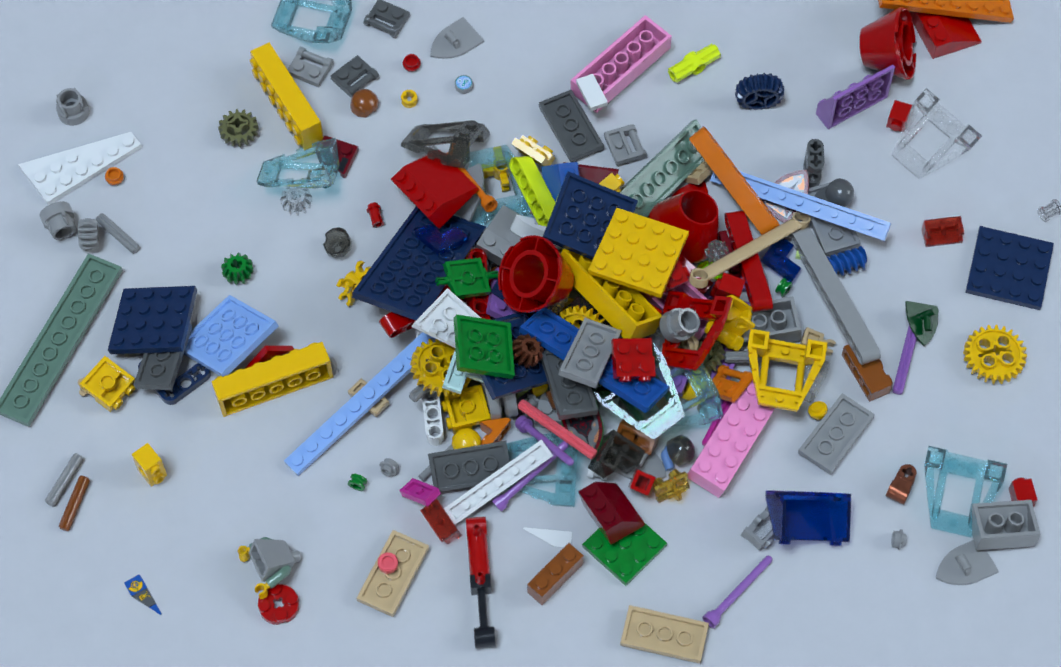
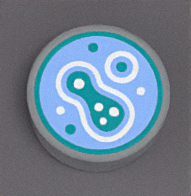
[455,75,473,94]

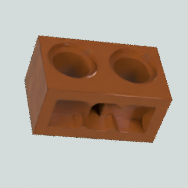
[614,416,662,455]

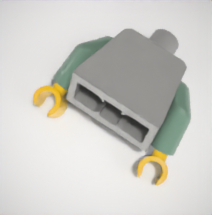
[237,537,301,599]

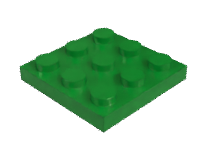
[453,314,515,379]
[582,524,667,586]

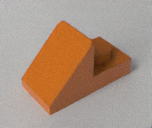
[480,417,511,445]

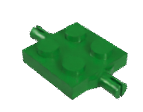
[435,258,498,299]

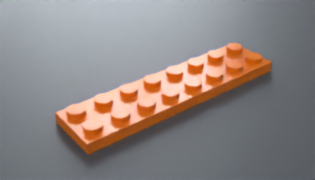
[878,0,1014,23]

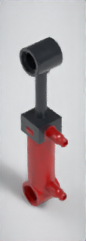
[466,517,496,648]

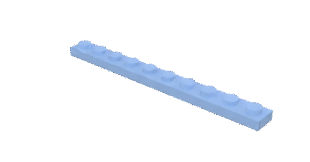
[710,172,891,242]
[284,332,435,476]

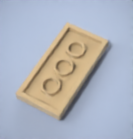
[356,530,429,617]
[620,605,709,663]

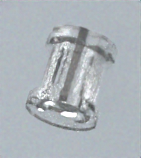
[1037,199,1061,222]

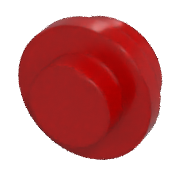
[403,54,421,71]

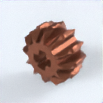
[512,333,544,368]

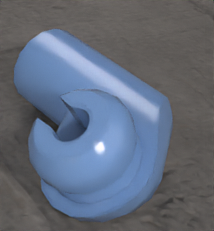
[661,442,679,471]

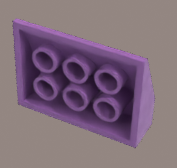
[816,65,895,129]

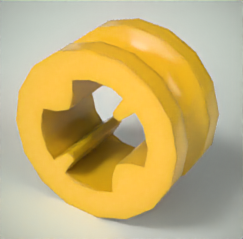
[401,90,417,108]

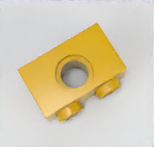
[131,443,167,487]

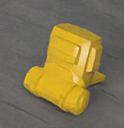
[704,295,755,351]

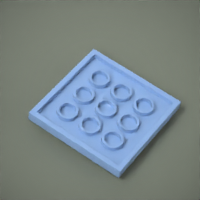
[184,295,279,377]

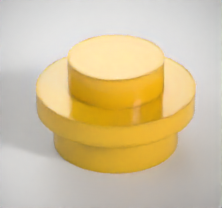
[808,401,828,420]

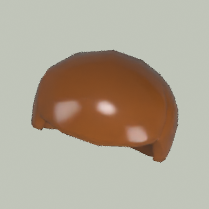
[350,89,379,118]

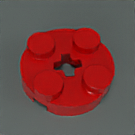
[258,584,299,625]

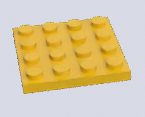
[588,208,689,298]

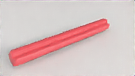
[517,399,597,459]

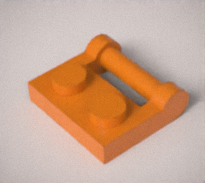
[704,365,753,403]

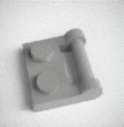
[287,47,333,88]
[604,124,648,166]

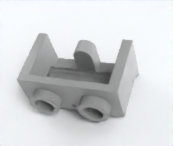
[741,502,788,550]

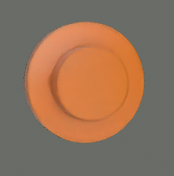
[105,167,124,185]

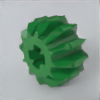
[221,252,254,285]

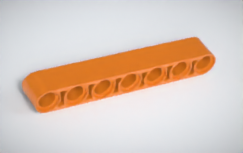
[689,126,780,235]

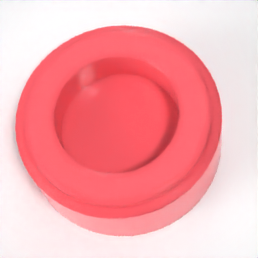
[378,552,398,574]

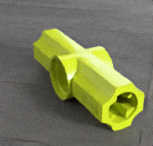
[668,43,721,83]

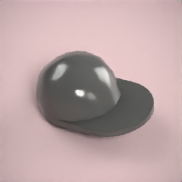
[815,178,854,207]

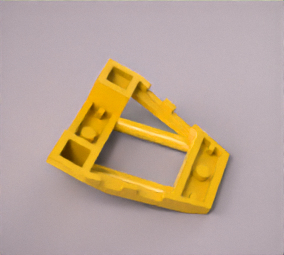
[747,329,827,412]

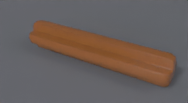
[59,475,90,531]

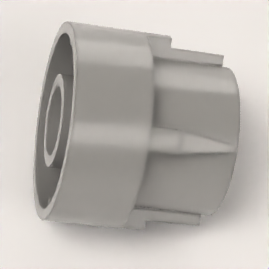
[56,88,89,126]
[40,201,77,240]
[660,308,700,343]

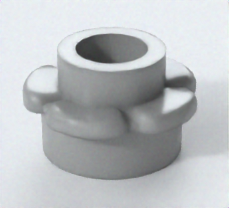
[379,458,398,476]
[891,529,907,549]

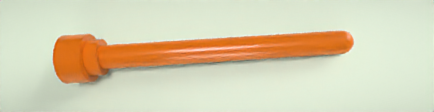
[446,152,498,212]

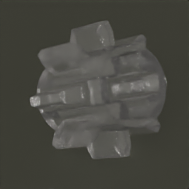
[704,240,729,262]

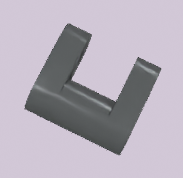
[803,139,824,188]

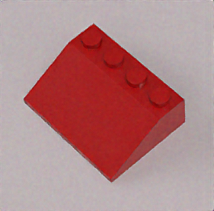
[909,11,982,59]
[391,150,479,229]

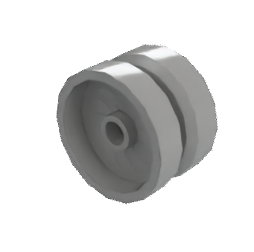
[481,382,518,420]

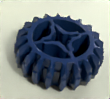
[735,73,785,110]

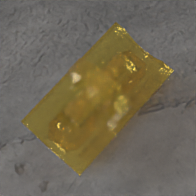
[653,469,690,503]

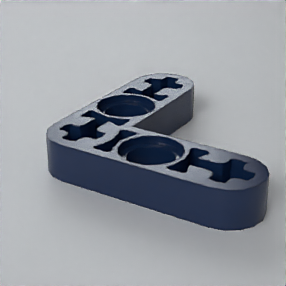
[138,362,211,405]

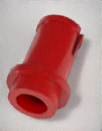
[366,202,384,227]

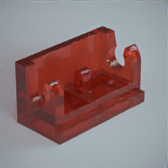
[921,216,964,247]
[420,499,462,544]

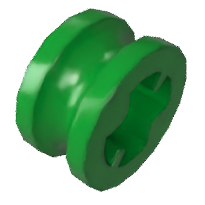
[775,278,793,297]
[348,474,368,491]

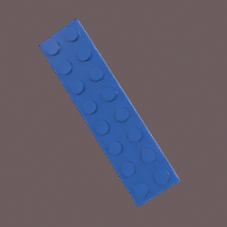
[519,308,669,413]

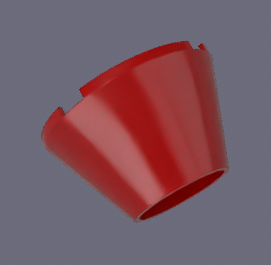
[859,7,916,80]
[648,190,719,263]
[498,235,574,313]

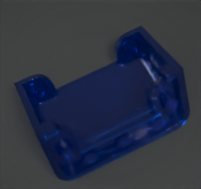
[765,490,851,546]

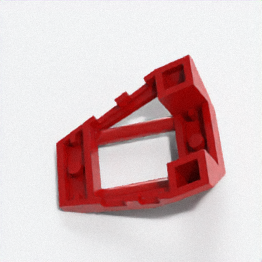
[662,291,733,371]

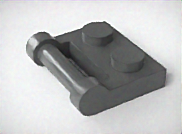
[363,0,410,38]
[330,55,379,97]

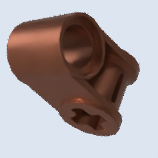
[886,464,917,505]

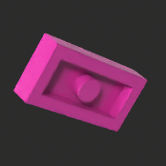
[399,478,441,507]

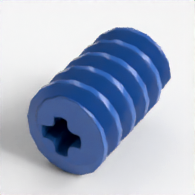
[826,246,867,276]

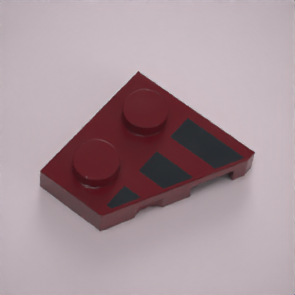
[317,135,359,178]

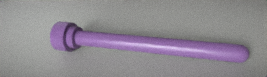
[515,415,574,466]
[491,441,569,512]
[702,555,772,629]

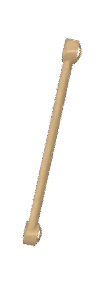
[689,212,811,288]

